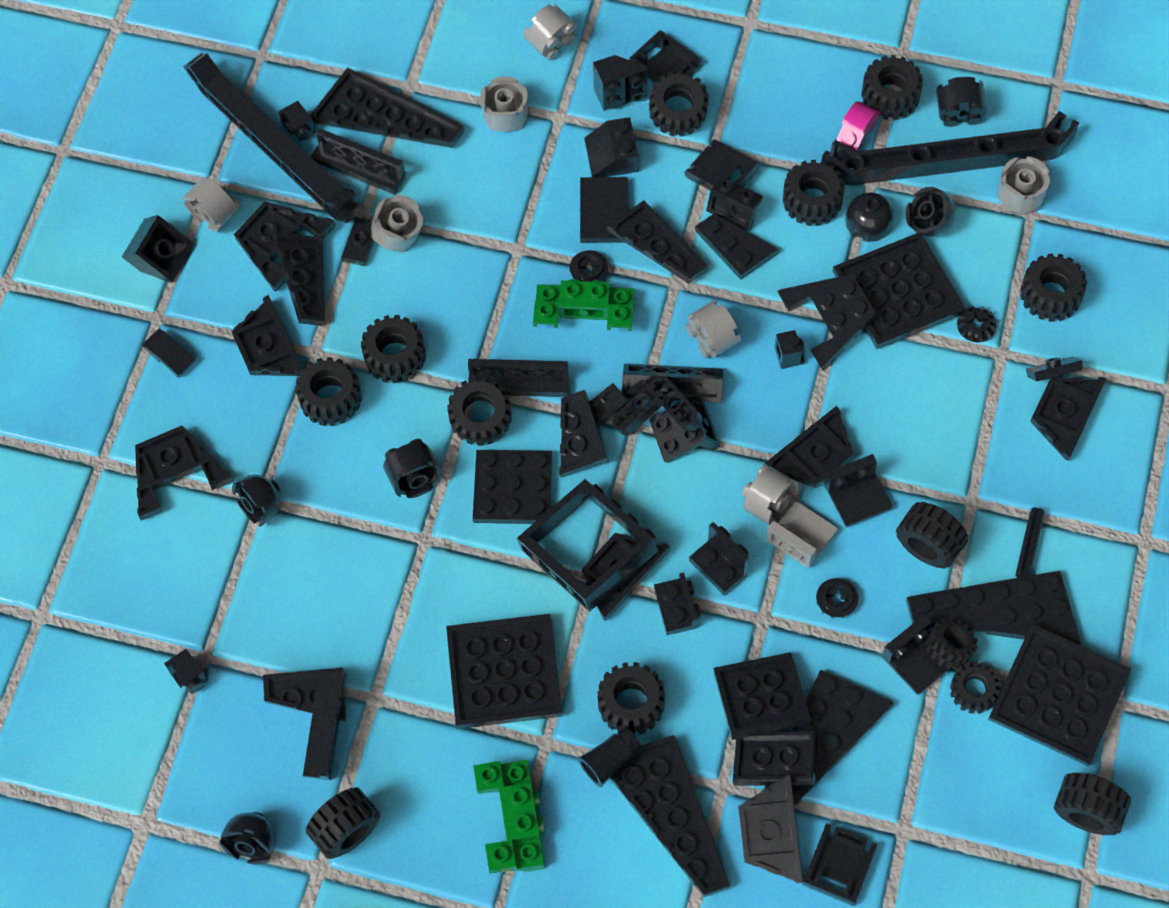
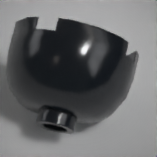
[905,187,956,237]
[845,192,894,242]
[232,474,281,527]
[219,812,276,864]

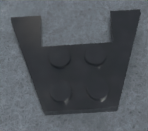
[234,201,335,292]
[777,274,877,371]
[135,425,233,521]

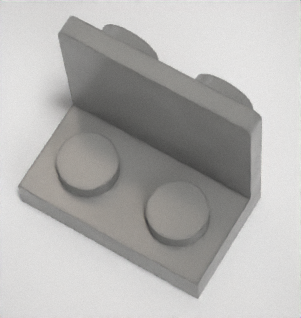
[766,501,837,569]

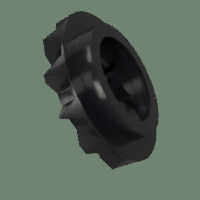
[569,250,608,282]
[957,306,997,343]
[816,578,858,619]

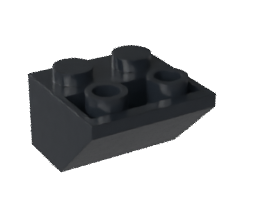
[593,55,647,111]

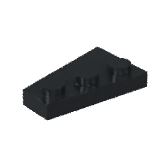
[695,213,779,280]
[559,389,609,478]
[263,668,347,722]

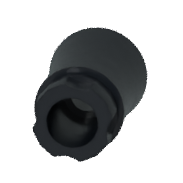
[577,727,641,788]

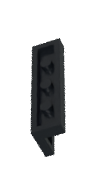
[311,128,406,195]
[468,359,569,397]
[622,363,723,403]
[303,668,347,780]

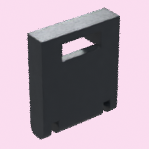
[629,30,702,83]
[684,139,759,190]
[802,823,878,906]

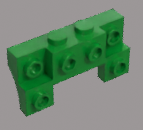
[533,279,635,331]
[473,760,545,874]

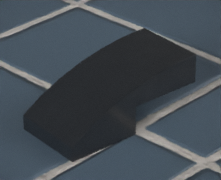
[141,328,196,378]

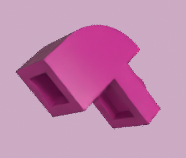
[836,101,881,152]

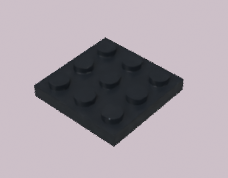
[472,450,552,524]
[713,652,811,740]

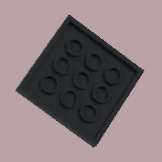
[833,233,966,349]
[446,614,563,729]
[988,623,1131,766]

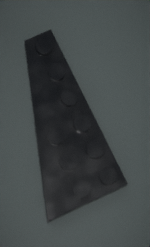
[310,67,465,148]
[906,571,1081,645]
[764,670,894,808]
[610,735,730,898]

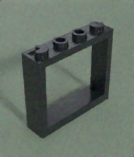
[517,479,658,612]

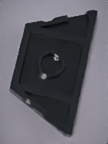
[231,295,302,376]
[1030,377,1107,461]
[764,406,854,488]
[581,533,670,621]
[738,775,803,883]

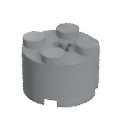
[523,4,576,60]
[481,77,529,132]
[997,157,1050,215]
[182,177,240,232]
[371,195,423,252]
[685,300,741,358]
[742,464,799,525]

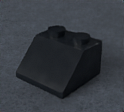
[584,117,639,177]
[122,215,194,283]

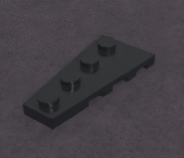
[607,200,708,284]
[273,231,325,326]

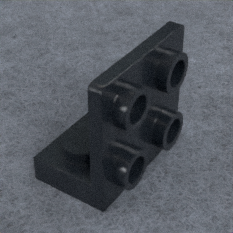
[650,396,720,463]
[824,454,892,527]
[689,522,749,596]
[882,614,953,695]

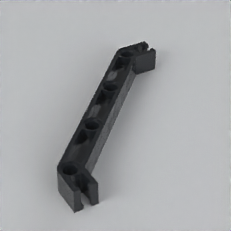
[183,53,366,223]
[821,111,1079,185]

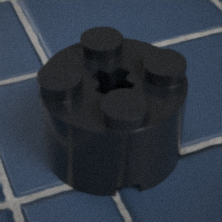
[936,77,987,127]
[383,439,442,498]

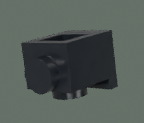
[278,101,316,141]
[774,330,805,369]
[164,649,208,694]

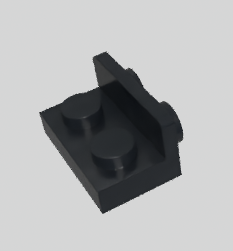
[706,177,763,231]
[654,572,701,636]

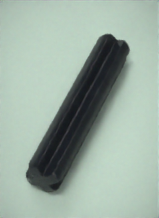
[1015,507,1045,578]

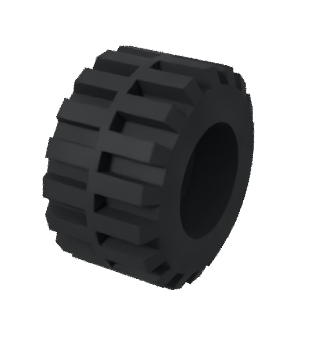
[861,55,923,120]
[649,71,709,137]
[783,160,845,226]
[1020,253,1087,322]
[361,315,426,383]
[295,357,361,426]
[447,377,511,446]
[896,502,969,569]
[597,662,665,735]
[1053,773,1132,835]
[305,787,381,859]

